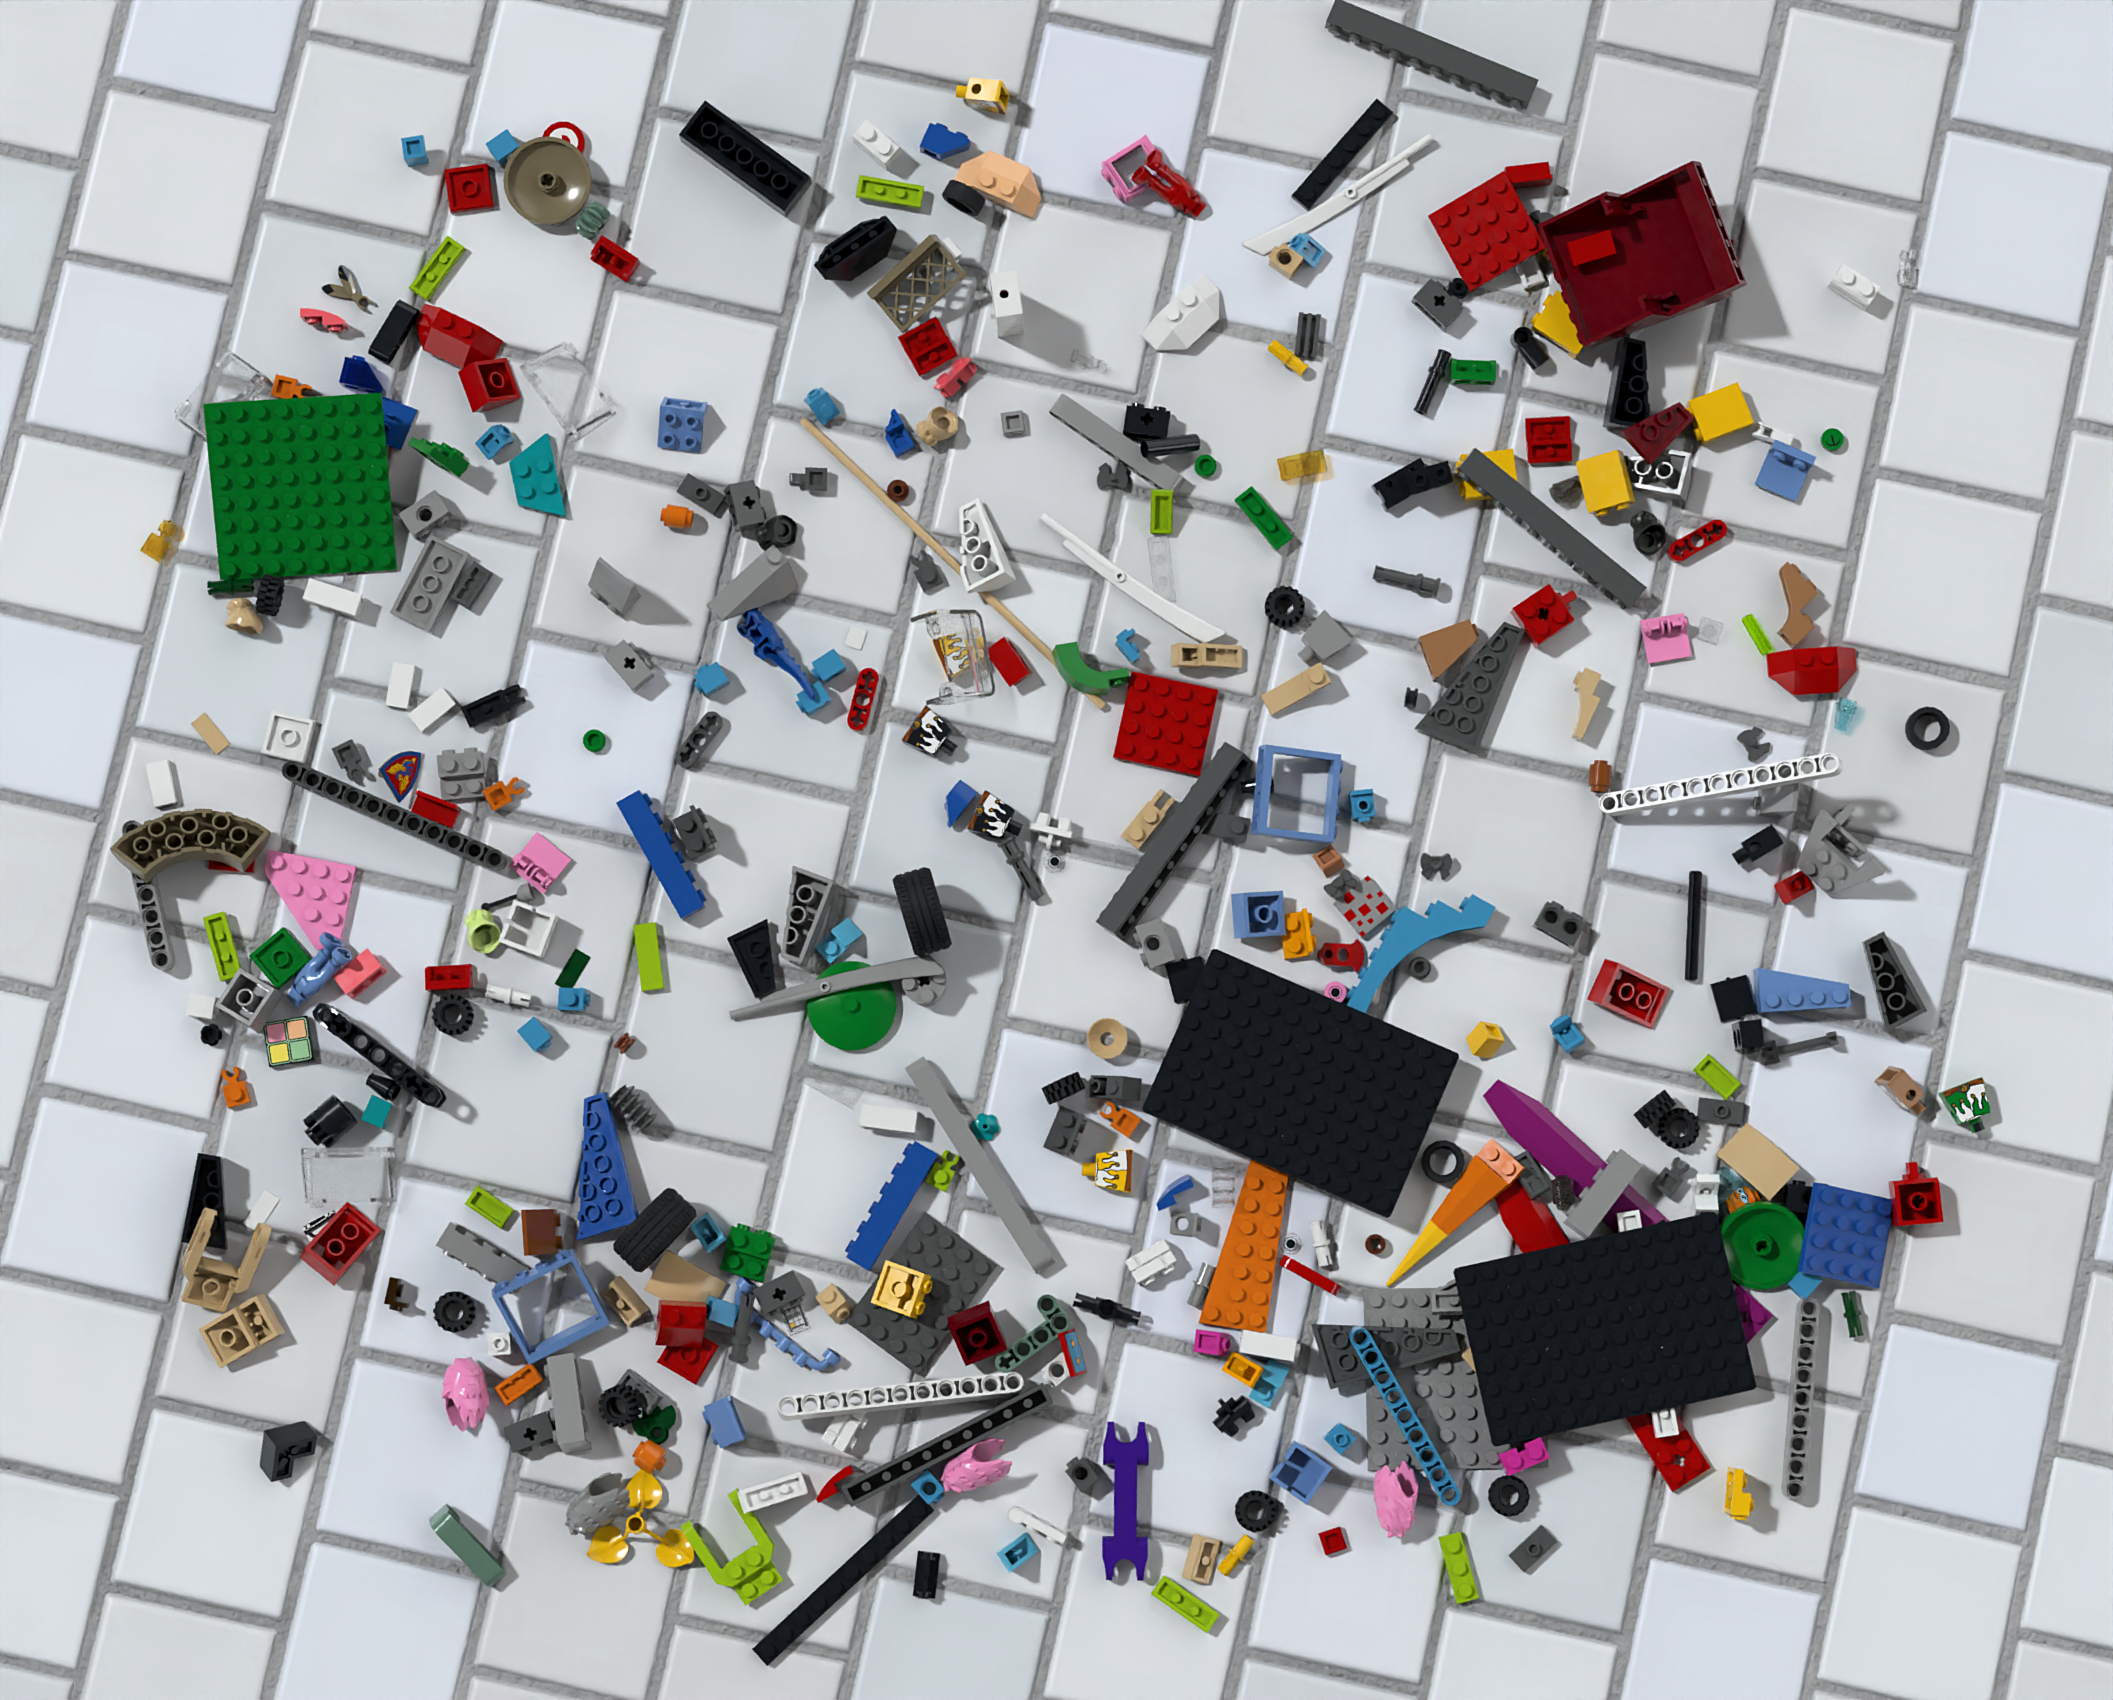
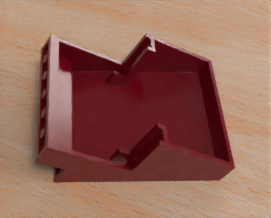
[1538,161,1747,348]

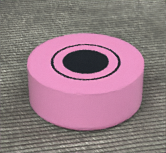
[1324,981,1346,1003]

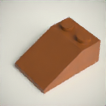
[521,1209,563,1256]

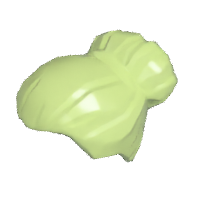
[465,909,501,953]

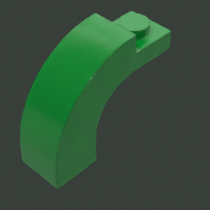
[1052,642,1129,695]

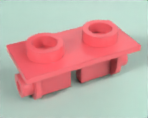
[934,357,978,399]

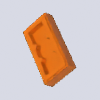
[494,1363,544,1407]

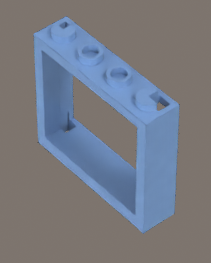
[1251,744,1343,844]
[492,1249,610,1365]

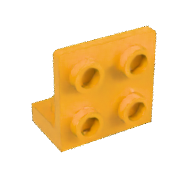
[1281,908,1317,959]

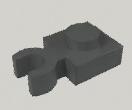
[910,550,943,592]
[332,739,365,782]
[1651,1157,1690,1198]

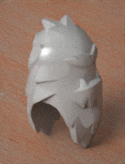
[565,1472,630,1535]

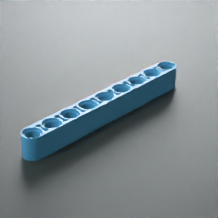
[1349,1326,1461,1506]

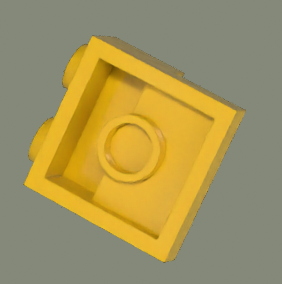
[871,1260,933,1319]
[1724,1467,1754,1521]

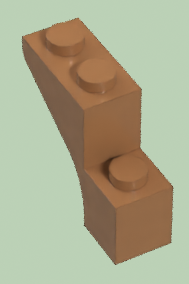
[1777,562,1818,648]

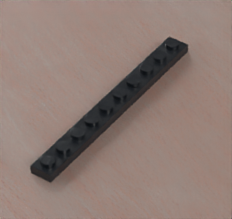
[752,1494,935,1666]

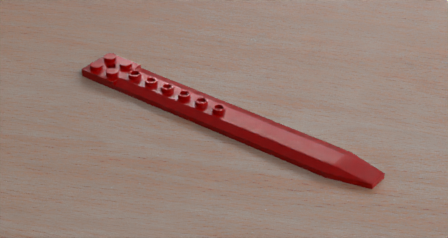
[1495,1179,1711,1492]

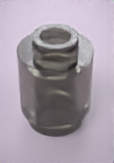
[1551,1175,1576,1210]

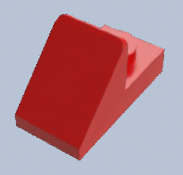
[1774,870,1815,904]

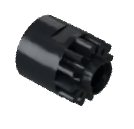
[303,1095,358,1149]

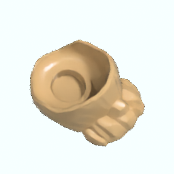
[916,406,958,447]
[225,598,263,635]

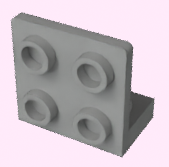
[1826,804,1867,857]

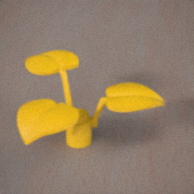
[586,1469,694,1567]

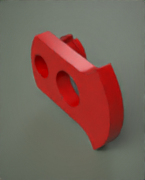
[1317,939,1364,972]

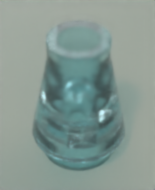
[1834,697,1857,731]

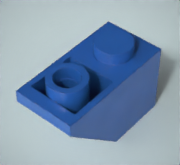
[920,123,971,160]

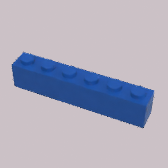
[616,790,707,920]
[845,1141,938,1271]

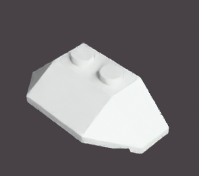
[1141,275,1219,351]

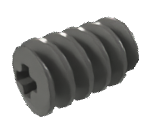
[609,1085,657,1134]

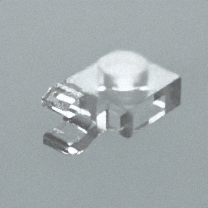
[1897,249,1919,290]

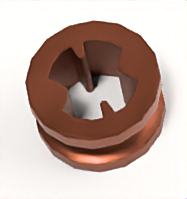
[614,1033,635,1054]
[1365,1234,1386,1254]

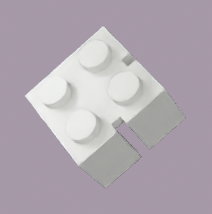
[498,900,559,959]

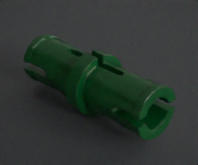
[207,578,254,596]
[1841,1291,1864,1338]

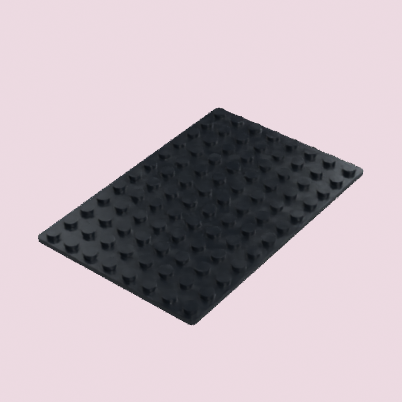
[1142,949,1459,1218]
[1453,1212,1756,1446]

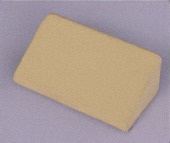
[599,1276,649,1327]
[1182,1534,1220,1585]

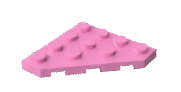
[264,850,357,950]

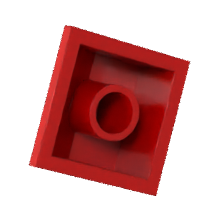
[458,358,521,413]
[655,1300,707,1347]

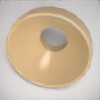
[1087,1018,1128,1059]

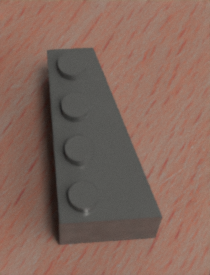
[1862,931,1927,1032]

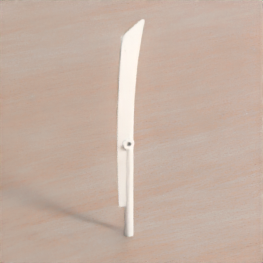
[1242,134,1434,257]
[1040,513,1227,643]

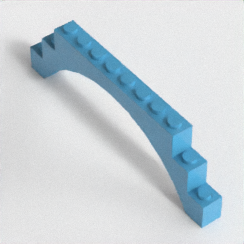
[1346,894,1496,1013]

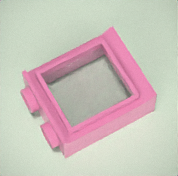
[1100,134,1166,204]

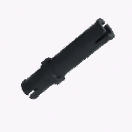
[1414,349,1452,415]

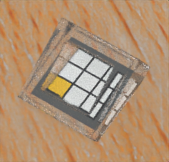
[781,1302,811,1336]

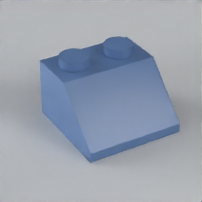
[1231,891,1286,939]
[702,1396,747,1449]

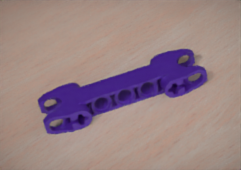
[1102,1421,1149,1581]

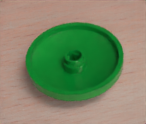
[807,961,897,1051]
[1720,1201,1805,1289]

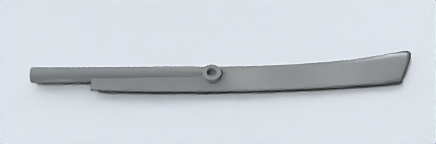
[729,955,946,1020]

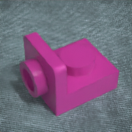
[1193,1329,1231,1356]

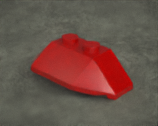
[415,304,503,369]
[1766,646,1857,696]

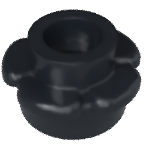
[1448,278,1468,299]
[200,1024,222,1046]

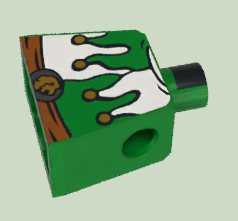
[1938,1077,1990,1134]

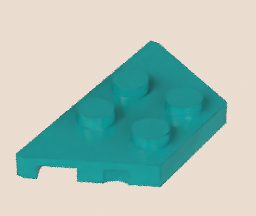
[509,433,566,517]

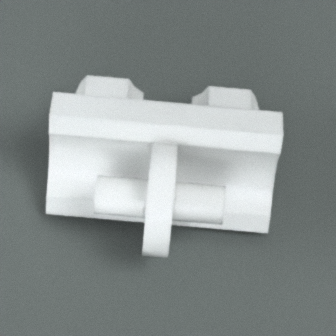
[1032,812,1072,851]

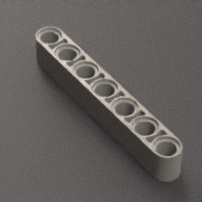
[1049,394,1186,497]
[122,820,175,971]

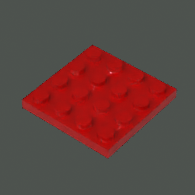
[1428,171,1546,292]
[1113,671,1218,777]

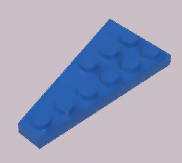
[576,1092,639,1241]

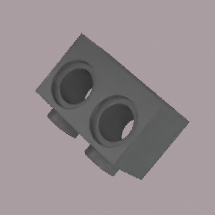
[1532,901,1586,948]

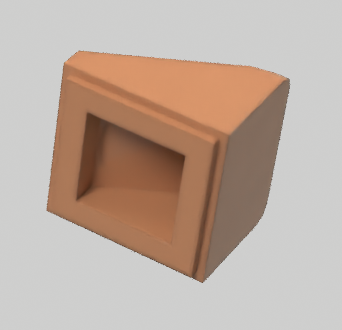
[1312,844,1345,878]

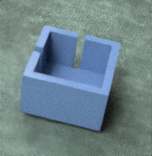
[1268,1441,1333,1505]

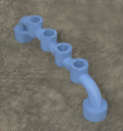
[734,1276,842,1371]

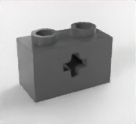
[1411,279,1463,332]
[724,480,766,532]
[752,1270,806,1316]
[504,1410,556,1455]

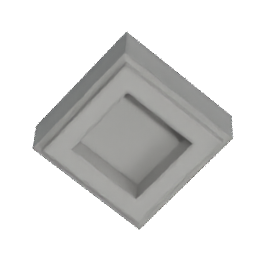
[1001,410,1025,436]

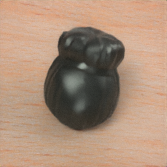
[1630,510,1666,556]
[755,515,798,551]

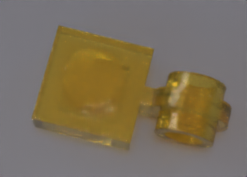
[140,520,177,563]

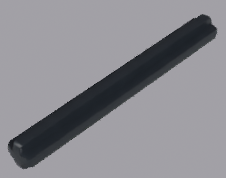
[1685,871,1702,981]

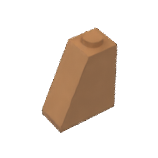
[1418,619,1479,681]

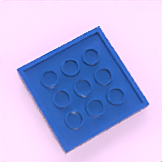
[1798,1182,1892,1288]

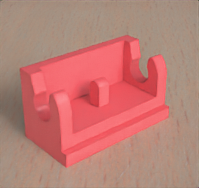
[332,948,388,999]

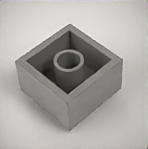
[215,968,283,1034]

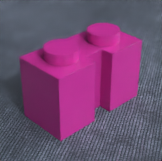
[1497,1437,1550,1476]

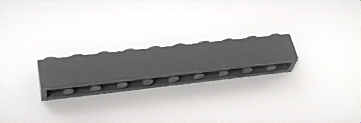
[1325,0,1538,109]
[1457,448,1647,609]
[1096,742,1253,942]
[841,1383,1053,1507]

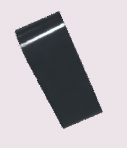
[368,300,420,365]

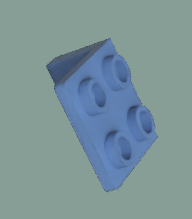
[657,397,708,452]
[1755,440,1816,501]

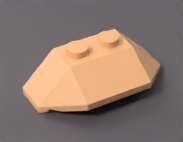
[955,151,1042,219]

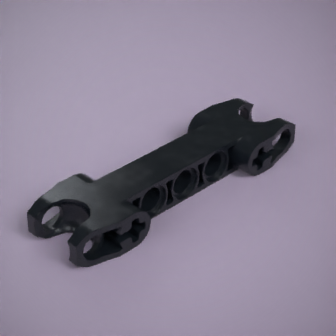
[312,1003,447,1108]

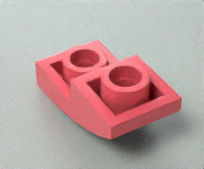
[300,308,348,333]

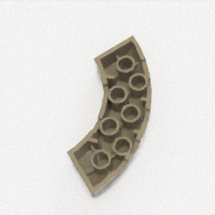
[110,809,271,883]

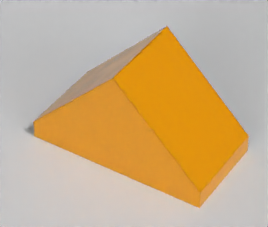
[1222,1351,1264,1389]

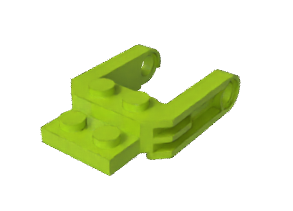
[680,1488,784,1606]

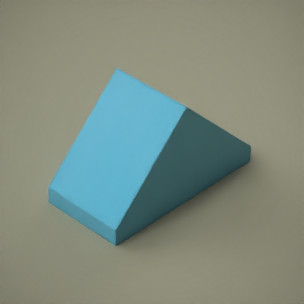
[690,1212,728,1253]
[997,1532,1039,1573]

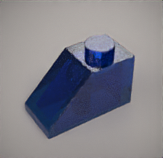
[339,355,386,396]

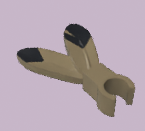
[322,265,371,311]

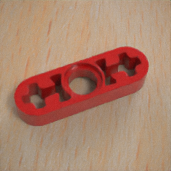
[1667,520,1727,563]
[847,668,879,732]
[1279,1255,1341,1296]

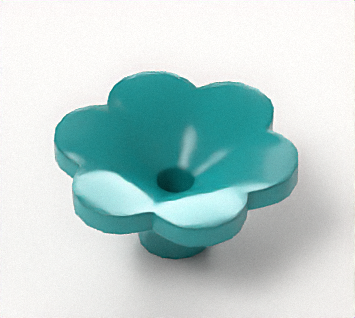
[971,1113,999,1141]

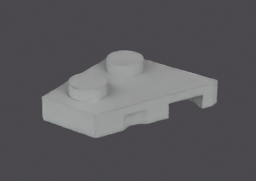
[1430,1279,1463,1315]

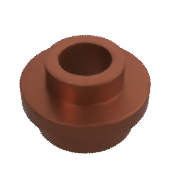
[887,480,909,502]

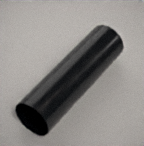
[1140,434,1200,458]

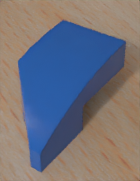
[885,409,916,458]
[944,780,977,828]
[1156,1174,1194,1211]

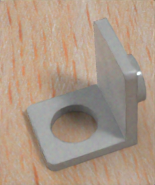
[1170,1211,1202,1236]

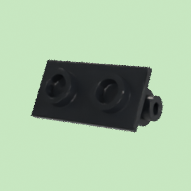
[913,1551,940,1599]

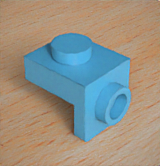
[804,387,840,425]
[1550,1014,1586,1054]

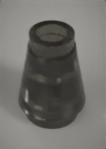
[1549,475,1582,504]

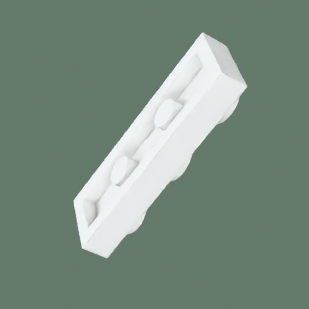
[737,1472,808,1514]

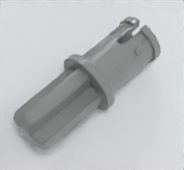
[1187,1262,1216,1308]

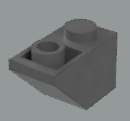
[1089,1075,1142,1101]

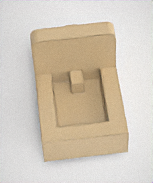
[815,1283,854,1323]

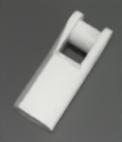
[1752,422,1794,446]

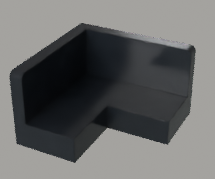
[260,1421,317,1482]

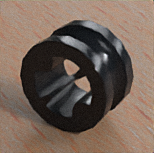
[1404,687,1418,708]

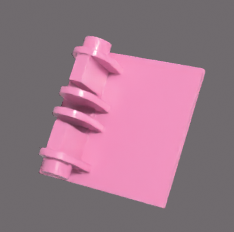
[1640,613,1692,664]
[509,832,571,894]

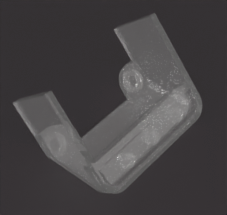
[910,609,995,705]

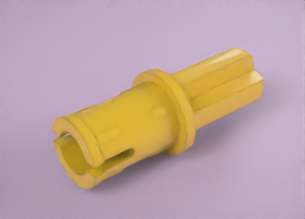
[1267,340,1309,376]
[1217,1534,1255,1576]

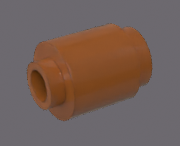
[1589,760,1612,793]

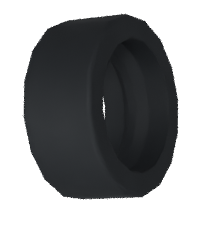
[942,180,985,216]
[1905,707,1950,750]
[1421,1140,1465,1183]

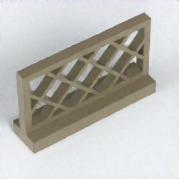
[867,234,967,333]

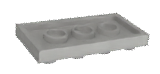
[390,534,470,633]

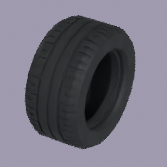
[892,867,952,957]
[613,1188,697,1273]

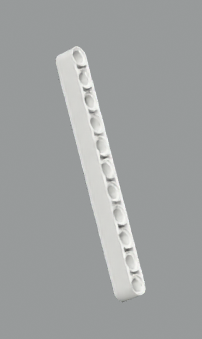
[1599,753,1843,816]
[777,1372,1024,1421]

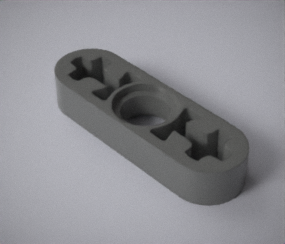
[676,711,723,768]

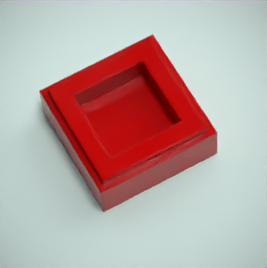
[1318,1526,1347,1555]

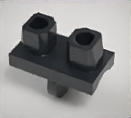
[1212,1395,1255,1437]

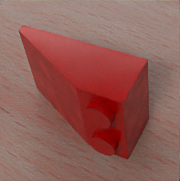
[1587,959,1670,1029]
[300,1202,381,1286]

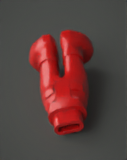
[1131,149,1206,218]

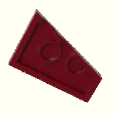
[1619,402,1694,464]

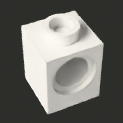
[185,992,221,1020]
[487,1331,514,1356]
[1041,1352,1070,1386]

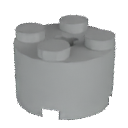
[902,963,947,1004]

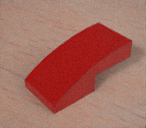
[816,1464,855,1503]

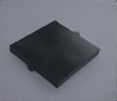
[1165,956,1204,1003]
[1710,975,1756,1022]

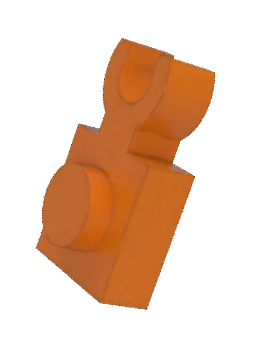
[271,374,313,399]
[482,777,525,811]
[222,1067,251,1108]
[1099,1101,1141,1138]

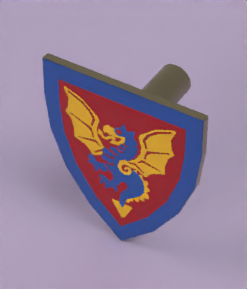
[378,751,421,803]

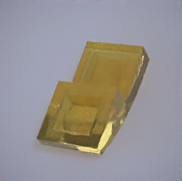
[1277,450,1328,481]

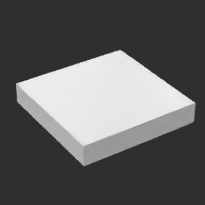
[261,710,316,764]

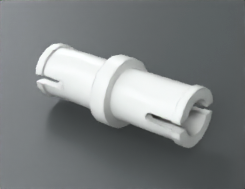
[485,983,532,1008]
[1309,1220,1333,1267]

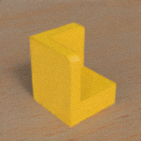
[1466,1021,1505,1058]

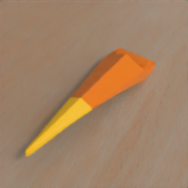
[1386,1138,1526,1287]

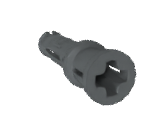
[1373,565,1441,598]
[997,835,1044,901]
[728,1293,755,1363]

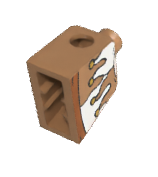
[1874,1066,1926,1115]

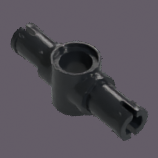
[1073,1293,1141,1326]

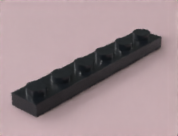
[1291,99,1393,211]

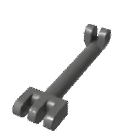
[1760,1031,1839,1066]

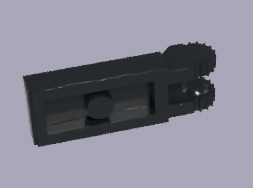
[461,684,526,728]

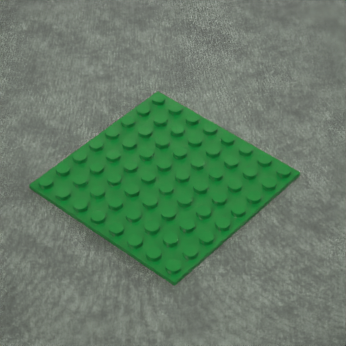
[203,393,397,580]

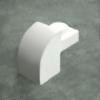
[916,237,962,286]
[1692,1173,1720,1216]

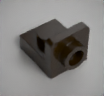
[384,1277,410,1312]

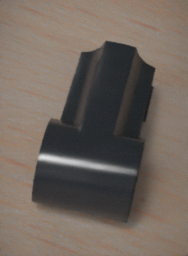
[1510,327,1549,370]

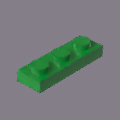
[1234,486,1293,551]

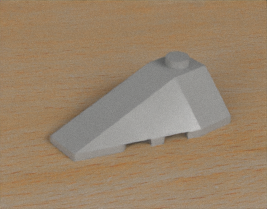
[1624,449,1692,502]
[706,545,799,622]

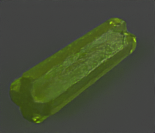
[1742,614,1772,655]

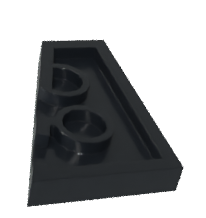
[727,919,776,999]

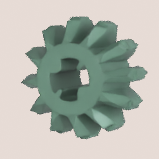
[575,201,610,240]

